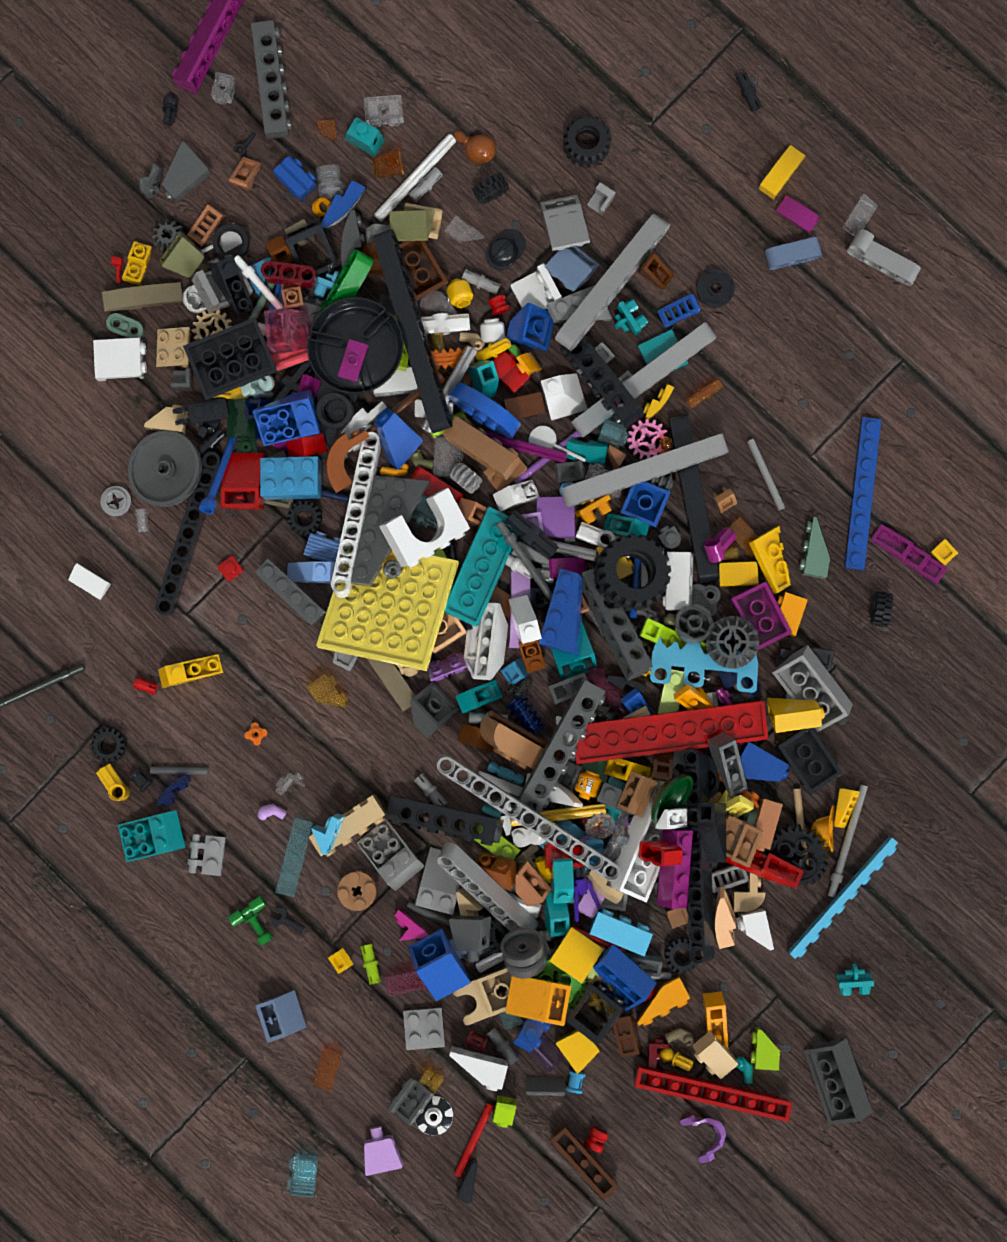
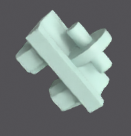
[240,375,275,399]

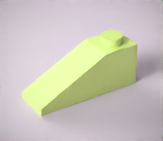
[657,669,684,714]

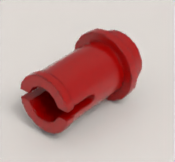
[133,676,159,695]

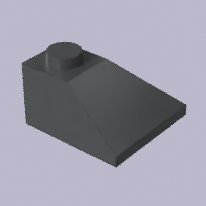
[410,682,459,738]

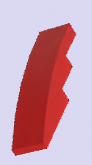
[726,850,804,888]

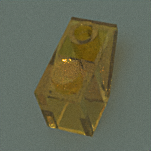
[306,674,348,708]

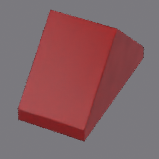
[286,433,328,457]

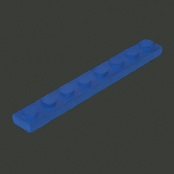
[844,417,881,571]

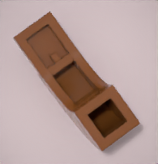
[326,428,370,493]

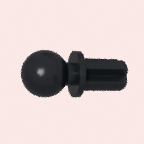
[162,94,178,126]

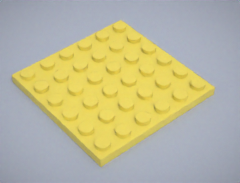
[316,547,459,671]

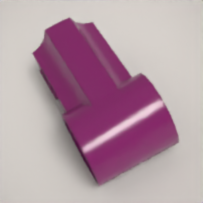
[703,527,736,563]

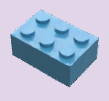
[260,456,322,500]

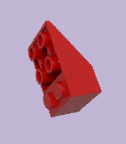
[221,453,265,510]

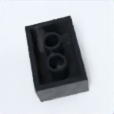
[775,728,843,795]

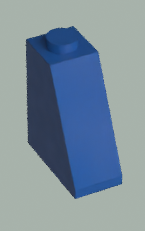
[374,408,423,469]
[739,742,790,782]

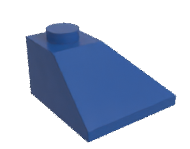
[506,303,554,351]

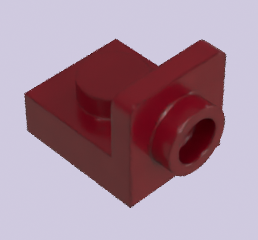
[647,1038,669,1068]

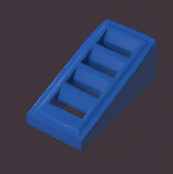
[657,293,700,328]

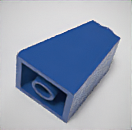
[408,929,471,1001]

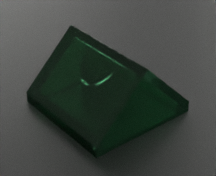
[226,398,267,441]

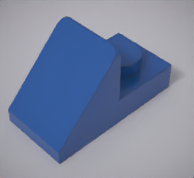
[620,688,654,715]

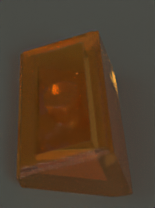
[313,1047,342,1092]

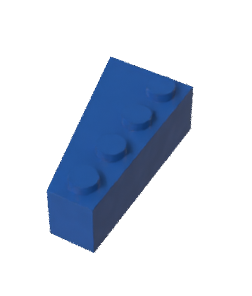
[539,569,583,657]

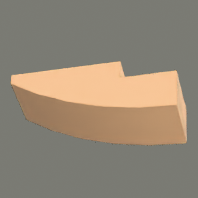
[715,886,736,949]

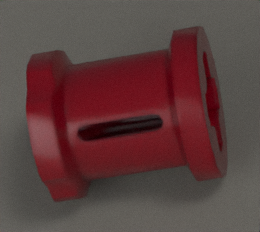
[464,1030,489,1054]

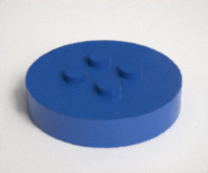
[448,382,521,439]

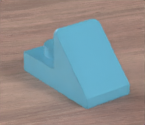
[311,813,344,855]

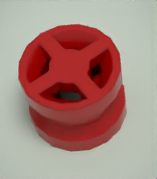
[488,294,511,317]

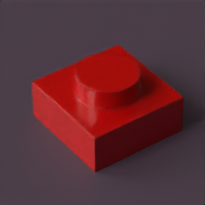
[217,555,244,582]

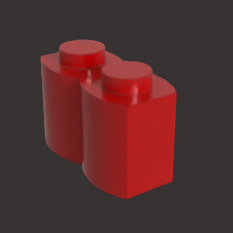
[493,351,530,395]
[638,840,683,866]

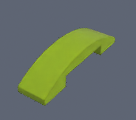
[639,618,708,654]

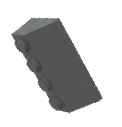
[804,1038,873,1125]

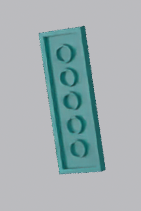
[444,507,518,627]

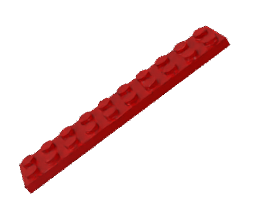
[575,700,768,764]

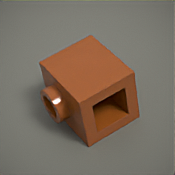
[265,235,294,263]

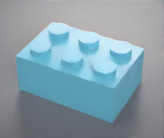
[588,908,653,956]

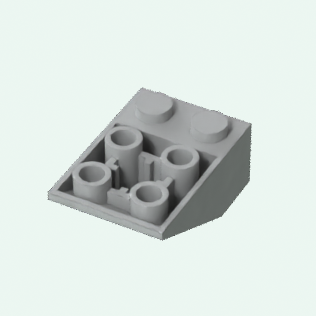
[540,195,590,251]
[357,818,425,891]

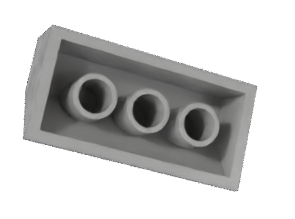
[772,645,853,732]

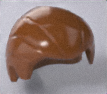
[454,131,495,164]

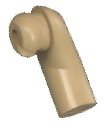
[460,332,485,351]

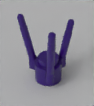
[574,877,602,922]

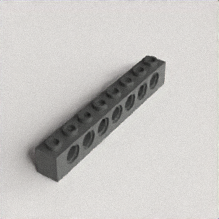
[509,679,606,823]

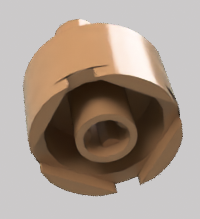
[337,871,378,911]

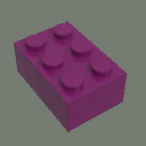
[729,582,792,650]

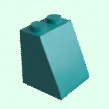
[550,620,598,681]

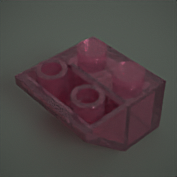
[264,308,309,355]

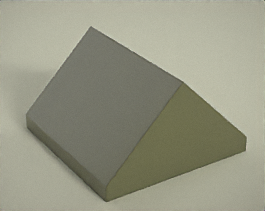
[389,210,435,241]

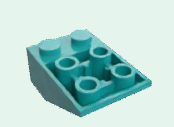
[118,810,185,862]

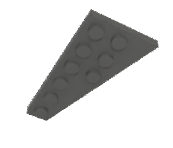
[351,476,431,587]

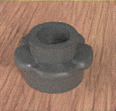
[383,560,402,579]

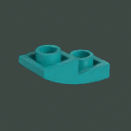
[566,438,608,463]

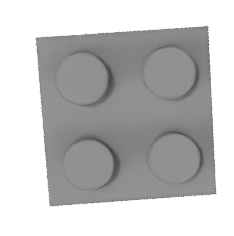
[403,1007,445,1050]

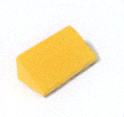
[718,562,758,587]

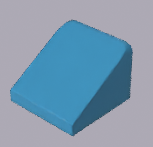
[500,658,530,686]

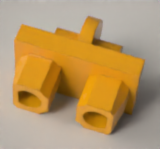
[575,494,612,524]

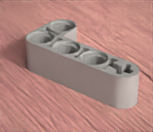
[847,229,921,286]

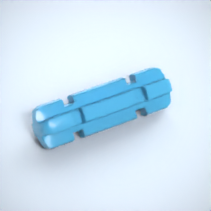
[487,762,524,785]

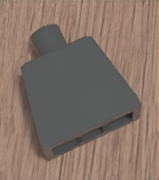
[449,915,491,962]

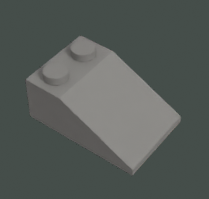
[415,847,460,915]

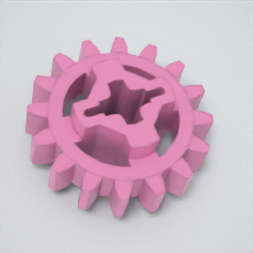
[627,419,669,460]

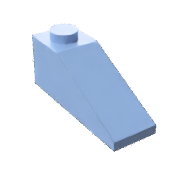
[287,562,341,583]

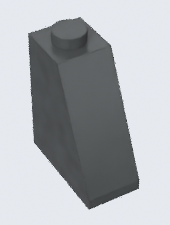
[162,141,211,203]

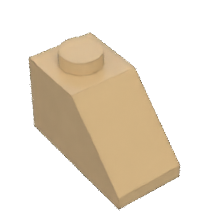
[144,405,188,435]

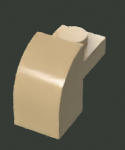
[732,872,765,912]

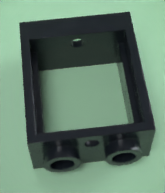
[283,220,339,280]
[566,981,628,1045]

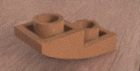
[281,272,304,309]

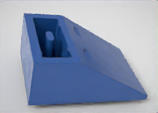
[253,390,321,446]

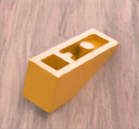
[703,991,729,1050]

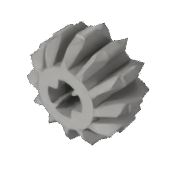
[450,463,482,493]

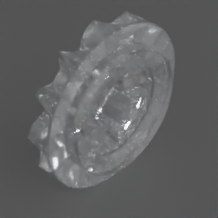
[584,812,616,840]

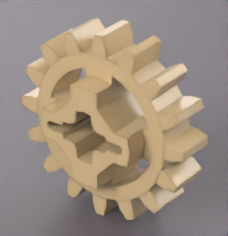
[192,310,232,341]

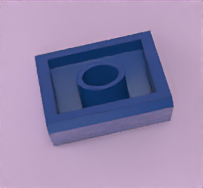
[620,482,671,528]

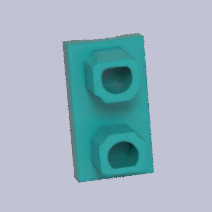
[614,299,648,336]
[836,964,874,996]

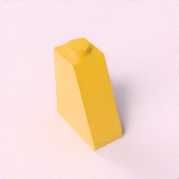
[767,698,824,733]

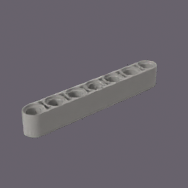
[437,842,539,931]

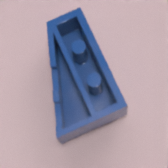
[593,945,656,1011]

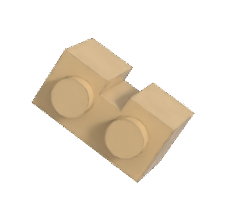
[692,1031,739,1079]

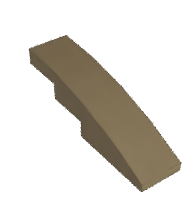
[101,282,183,311]
[366,658,416,712]

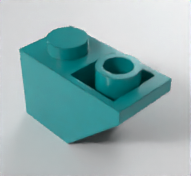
[467,360,499,398]
[545,891,570,937]

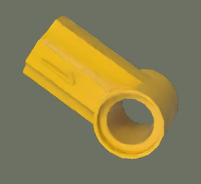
[96,764,130,801]

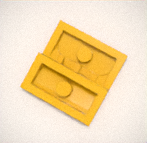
[549,927,604,983]

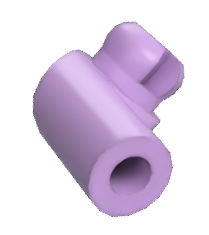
[257,804,287,820]

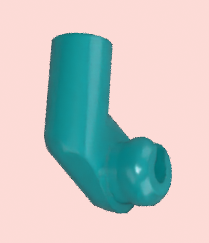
[736,1056,753,1084]

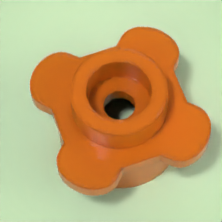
[244,723,267,746]

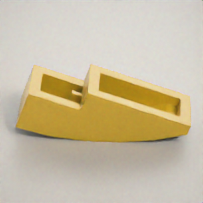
[758,145,806,200]

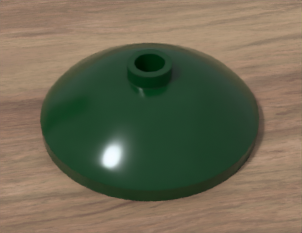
[651,774,693,824]

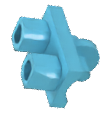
[314,271,340,298]

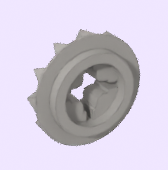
[100,486,131,517]

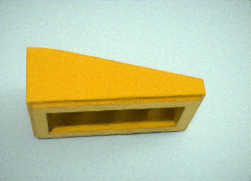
[834,788,860,828]

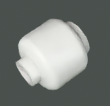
[480,318,505,344]

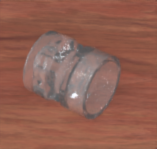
[316,165,344,198]

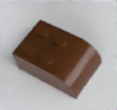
[399,241,448,302]

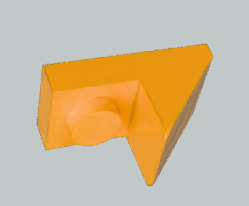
[673,682,713,710]

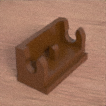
[503,392,546,419]
[613,1012,642,1058]

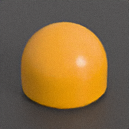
[312,197,331,217]

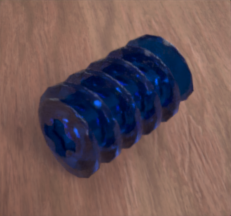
[506,694,546,734]

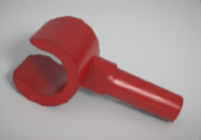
[111,255,124,283]

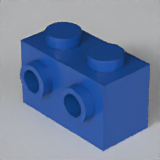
[513,1018,551,1053]

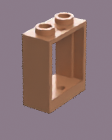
[754,798,783,852]

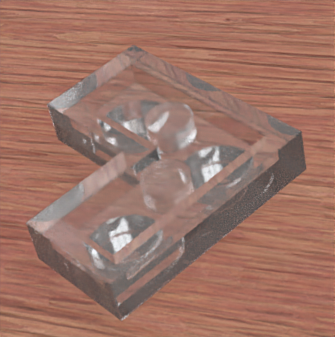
[604,811,630,860]

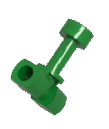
[227,895,273,946]

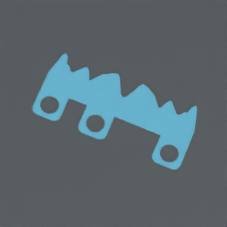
[650,637,758,693]

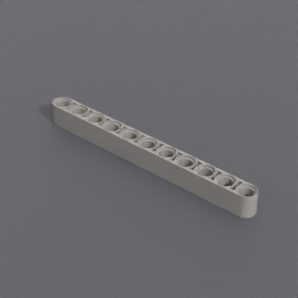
[436,754,620,881]

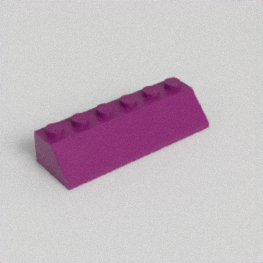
[172,0,244,95]

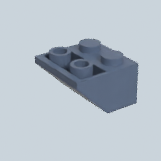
[545,246,599,292]
[255,990,307,1043]

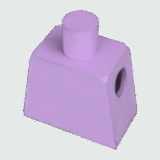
[364,1126,403,1176]

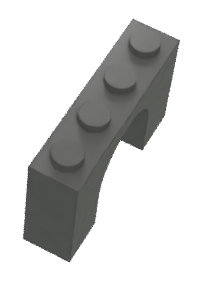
[254,559,326,628]

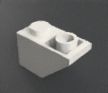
[493,480,540,512]

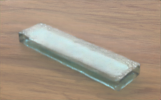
[275,817,314,897]

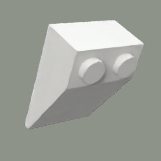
[449,1046,508,1091]

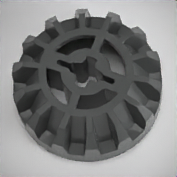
[706,616,759,669]

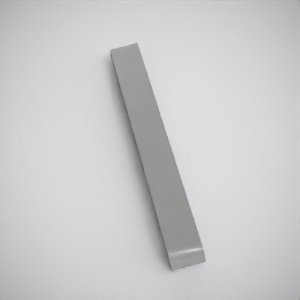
[555,214,670,351]
[571,322,717,438]
[560,434,729,508]

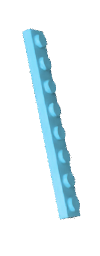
[787,837,898,959]

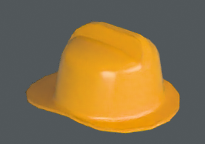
[811,805,834,852]

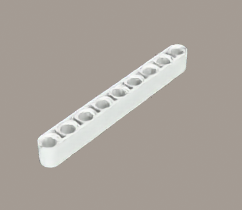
[331,432,381,598]

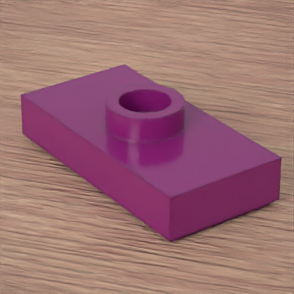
[338,339,368,383]

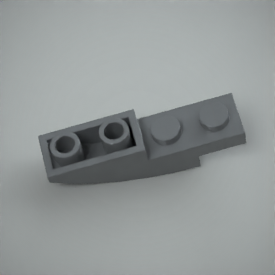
[341,210,365,290]

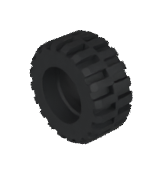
[594,534,671,611]

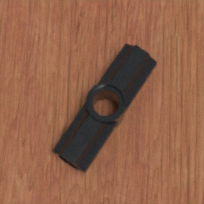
[268,360,314,403]
[504,510,559,560]

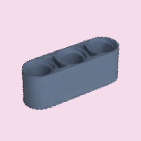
[765,237,822,270]

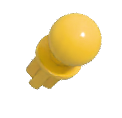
[660,1048,693,1071]

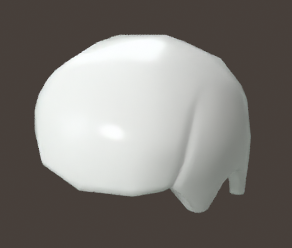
[183,285,207,313]

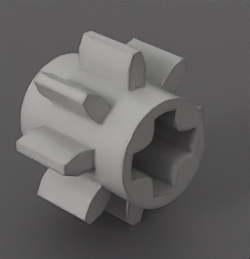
[534,564,554,587]

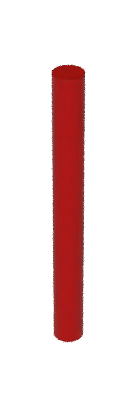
[454,1102,494,1177]

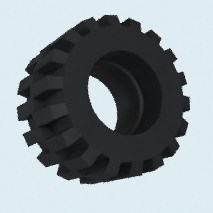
[563,114,611,168]

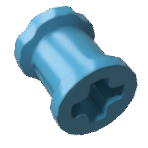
[565,1070,586,1094]

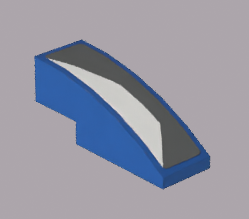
[321,180,366,233]

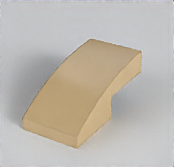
[586,870,624,904]

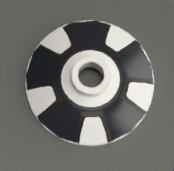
[415,1096,453,1135]

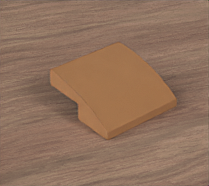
[726,815,764,868]

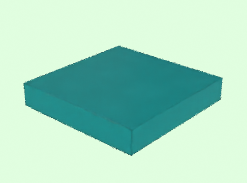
[637,329,688,372]

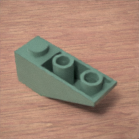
[799,517,830,579]

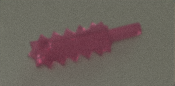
[586,667,630,717]

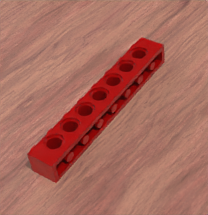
[633,1064,792,1122]

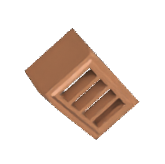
[187,204,226,247]

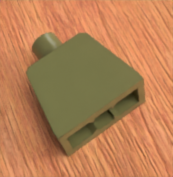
[159,231,209,278]

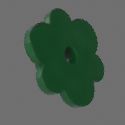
[236,436,258,453]

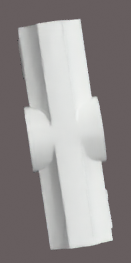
[421,313,470,336]
[576,522,629,559]

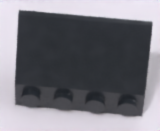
[183,318,278,400]

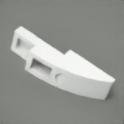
[341,402,388,461]

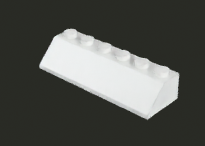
[606,777,685,902]

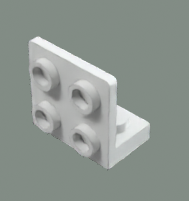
[511,263,562,310]

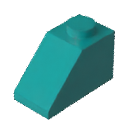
[603,513,650,537]
[455,680,503,714]
[550,858,574,904]

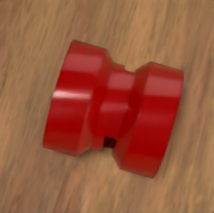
[584,1126,609,1153]

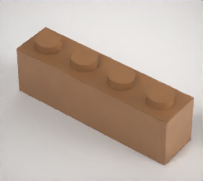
[443,416,520,481]

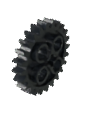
[766,824,830,887]

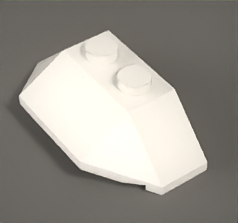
[464,603,508,680]

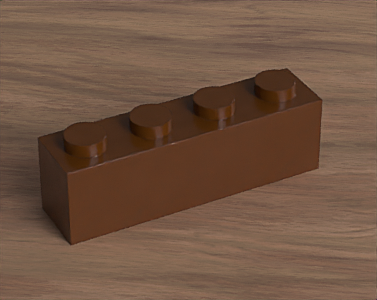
[550,1123,618,1200]

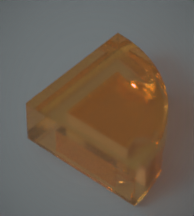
[316,120,337,140]

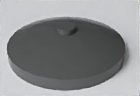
[128,430,202,507]

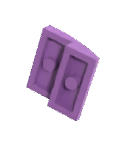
[537,497,576,538]

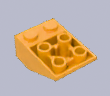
[505,976,571,1026]

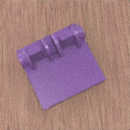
[427,653,467,682]

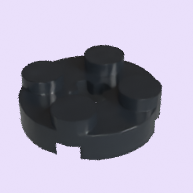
[696,269,735,308]

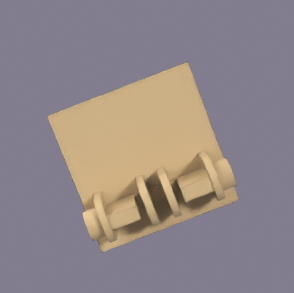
[156,327,192,368]

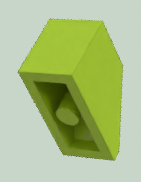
[493,1095,516,1128]

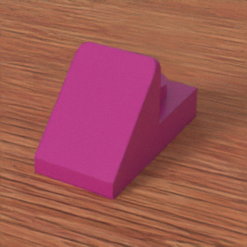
[394,909,429,941]

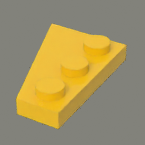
[749,526,791,594]

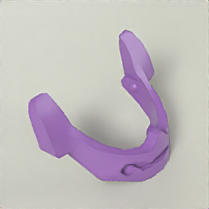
[680,1115,726,1163]

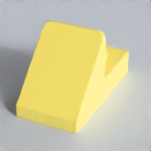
[718,790,754,822]

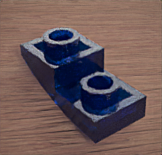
[156,774,192,807]

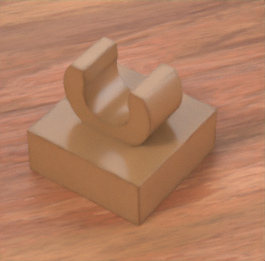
[713,487,737,513]

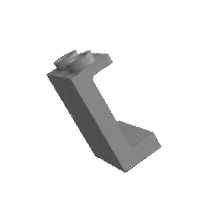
[192,264,253,313]

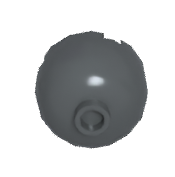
[674,604,714,644]

